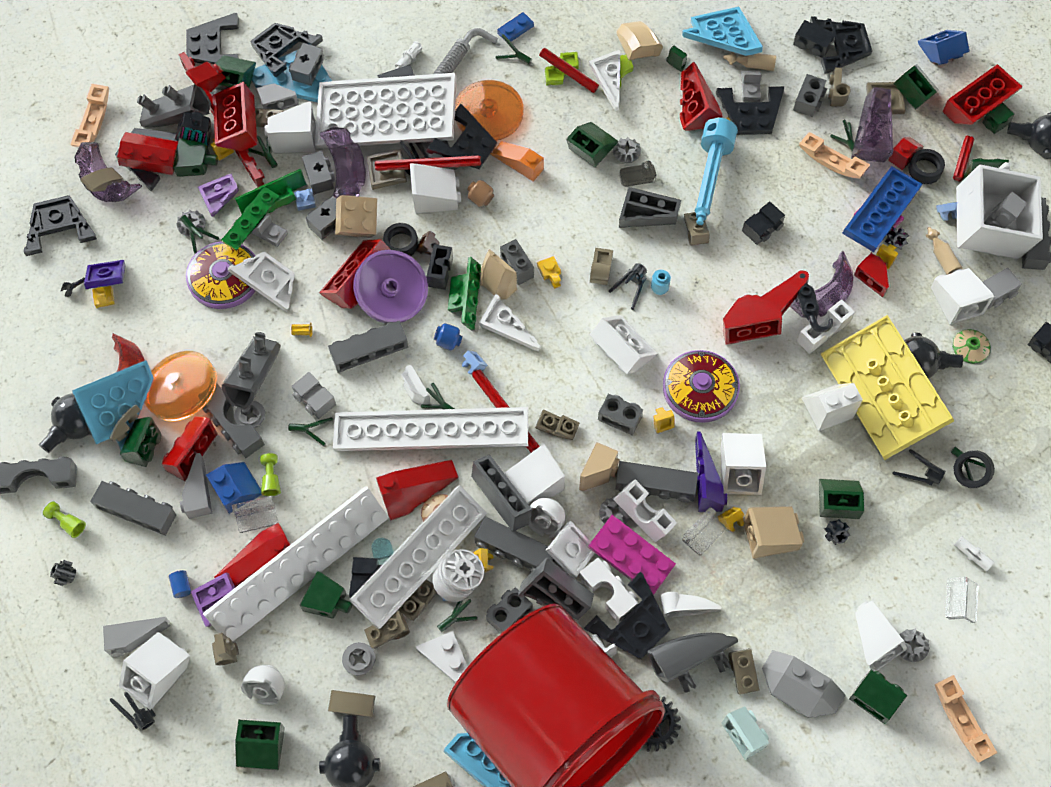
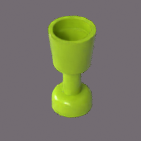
[260,453,281,497]
[43,501,86,538]

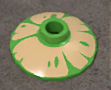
[952,329,991,364]

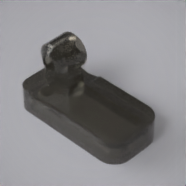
[619,161,657,187]

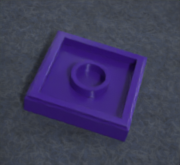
[84,260,126,289]

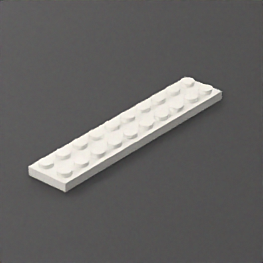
[333,407,528,451]
[203,486,389,642]

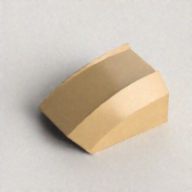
[617,21,663,60]
[481,249,517,300]

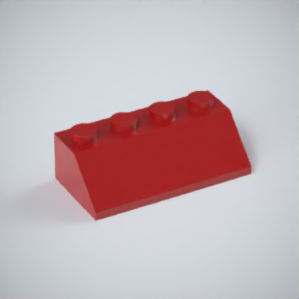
[942,64,1023,125]
[213,82,258,151]
[319,239,391,309]

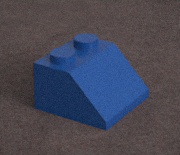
[918,29,970,65]
[206,462,262,514]

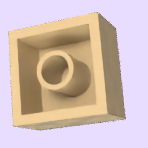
[335,195,377,238]

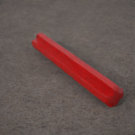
[539,48,599,93]

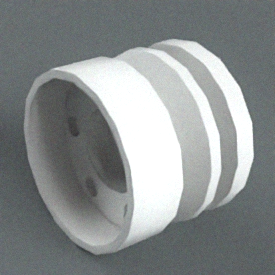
[432,549,484,602]

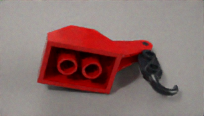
[723,270,833,345]

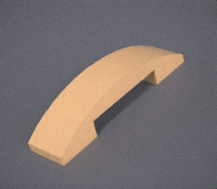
[71,84,109,149]
[799,132,870,179]
[935,675,997,763]

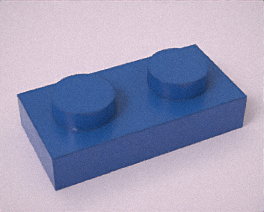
[497,12,534,42]

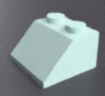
[722,707,769,760]

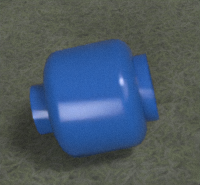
[433,323,463,350]

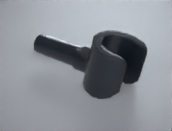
[60,277,85,297]

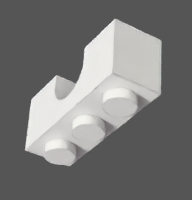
[797,299,855,354]
[613,479,677,542]
[579,558,638,623]

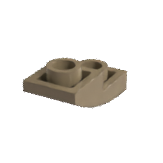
[80,167,123,192]
[110,405,141,441]
[535,409,580,440]
[398,579,437,621]
[328,690,376,717]

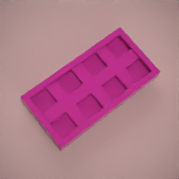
[588,515,676,595]

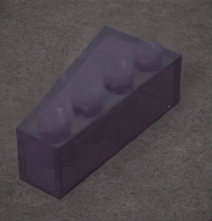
[851,87,893,163]

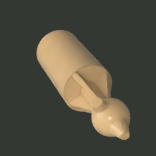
[723,52,776,71]
[926,227,962,275]

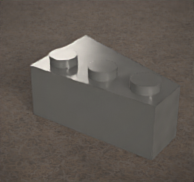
[619,187,682,228]
[518,558,594,620]

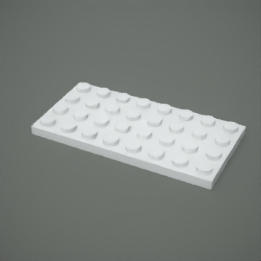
[314,73,457,148]

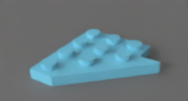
[682,7,763,56]
[252,50,332,103]
[72,360,154,450]
[443,733,511,787]

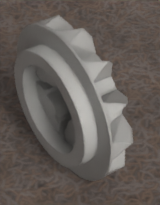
[613,137,641,163]
[176,209,206,236]
[234,401,265,428]
[599,496,630,524]
[899,629,930,662]
[342,642,376,676]

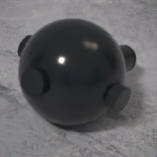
[1007,112,1051,159]
[904,332,963,379]
[38,393,92,453]
[319,715,381,787]

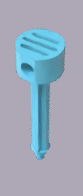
[694,118,738,225]

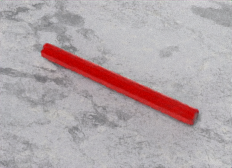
[375,156,481,171]
[472,369,540,453]

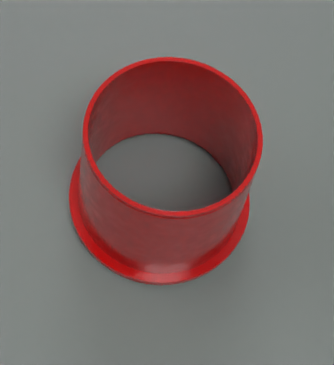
[447,604,665,787]

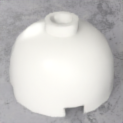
[528,498,565,538]
[241,665,285,705]

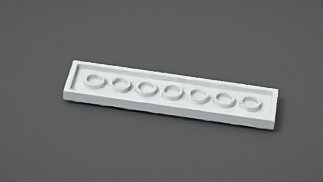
[349,485,487,629]

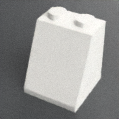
[265,102,316,153]
[410,163,461,214]
[931,268,994,325]
[802,383,863,431]
[721,433,766,495]
[504,444,565,506]
[855,601,907,671]
[119,632,190,710]

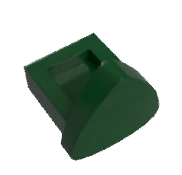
[666,45,687,72]

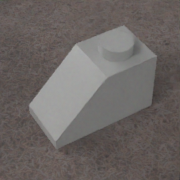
[257,83,299,110]

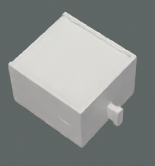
[957,162,1043,260]

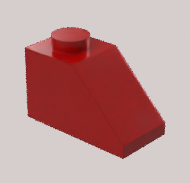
[185,62,226,92]
[888,136,924,170]
[854,252,889,297]

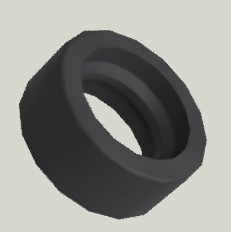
[908,149,945,184]
[383,223,418,256]
[953,450,995,488]

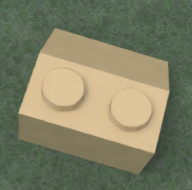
[579,442,620,491]

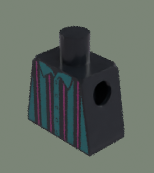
[175,111,212,147]

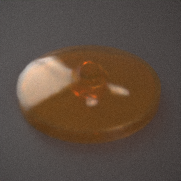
[455,80,524,141]
[144,351,217,421]

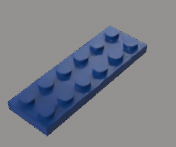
[842,166,923,253]

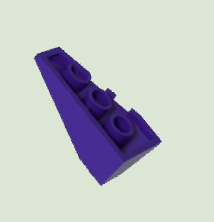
[695,431,727,512]

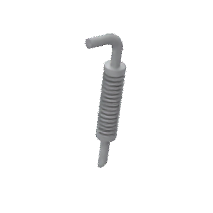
[433,28,498,74]

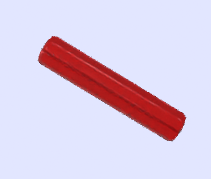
[953,135,975,182]

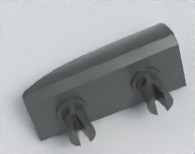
[137,84,212,127]
[221,332,281,410]
[647,632,738,693]

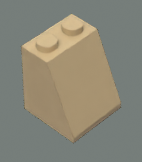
[744,506,804,559]

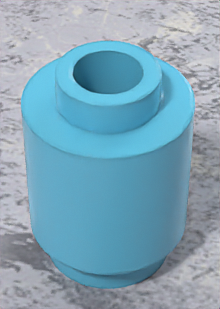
[651,270,671,295]

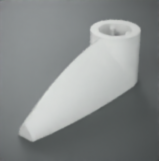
[661,592,721,618]

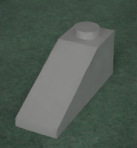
[180,453,212,519]
[103,617,170,657]

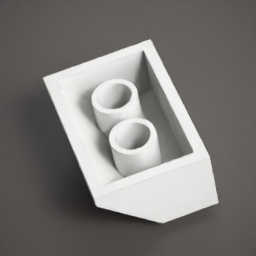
[589,315,658,374]

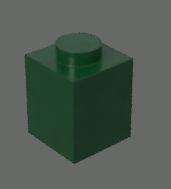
[982,103,1015,134]

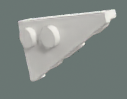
[589,50,620,111]
[480,294,541,352]
[416,631,468,683]

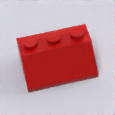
[117,132,178,175]
[161,416,218,481]

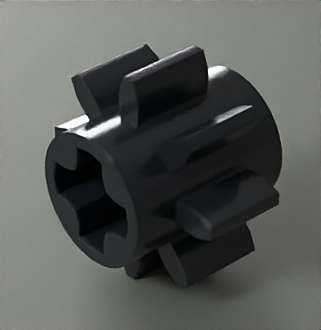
[885,227,909,250]
[824,519,850,545]
[50,560,76,586]

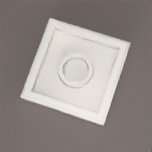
[546,521,595,578]

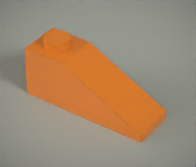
[491,141,544,182]

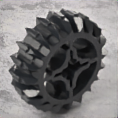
[641,696,681,752]

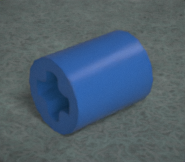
[168,570,191,598]

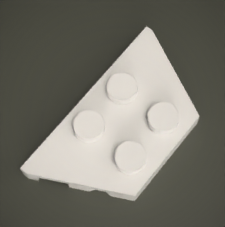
[228,252,295,312]

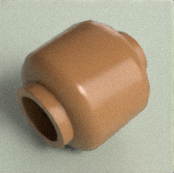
[467,180,495,207]

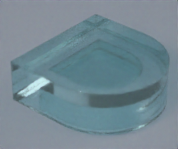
[372,538,393,560]

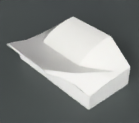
[401,365,430,405]

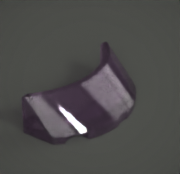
[320,127,366,199]
[74,142,142,202]
[790,251,853,318]

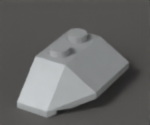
[762,650,846,718]

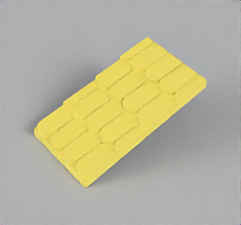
[821,315,954,460]

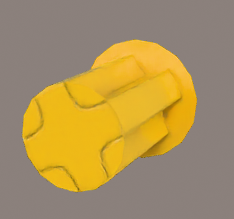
[291,322,313,337]

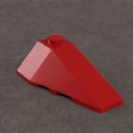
[680,62,723,131]
[376,460,458,521]
[214,523,290,588]

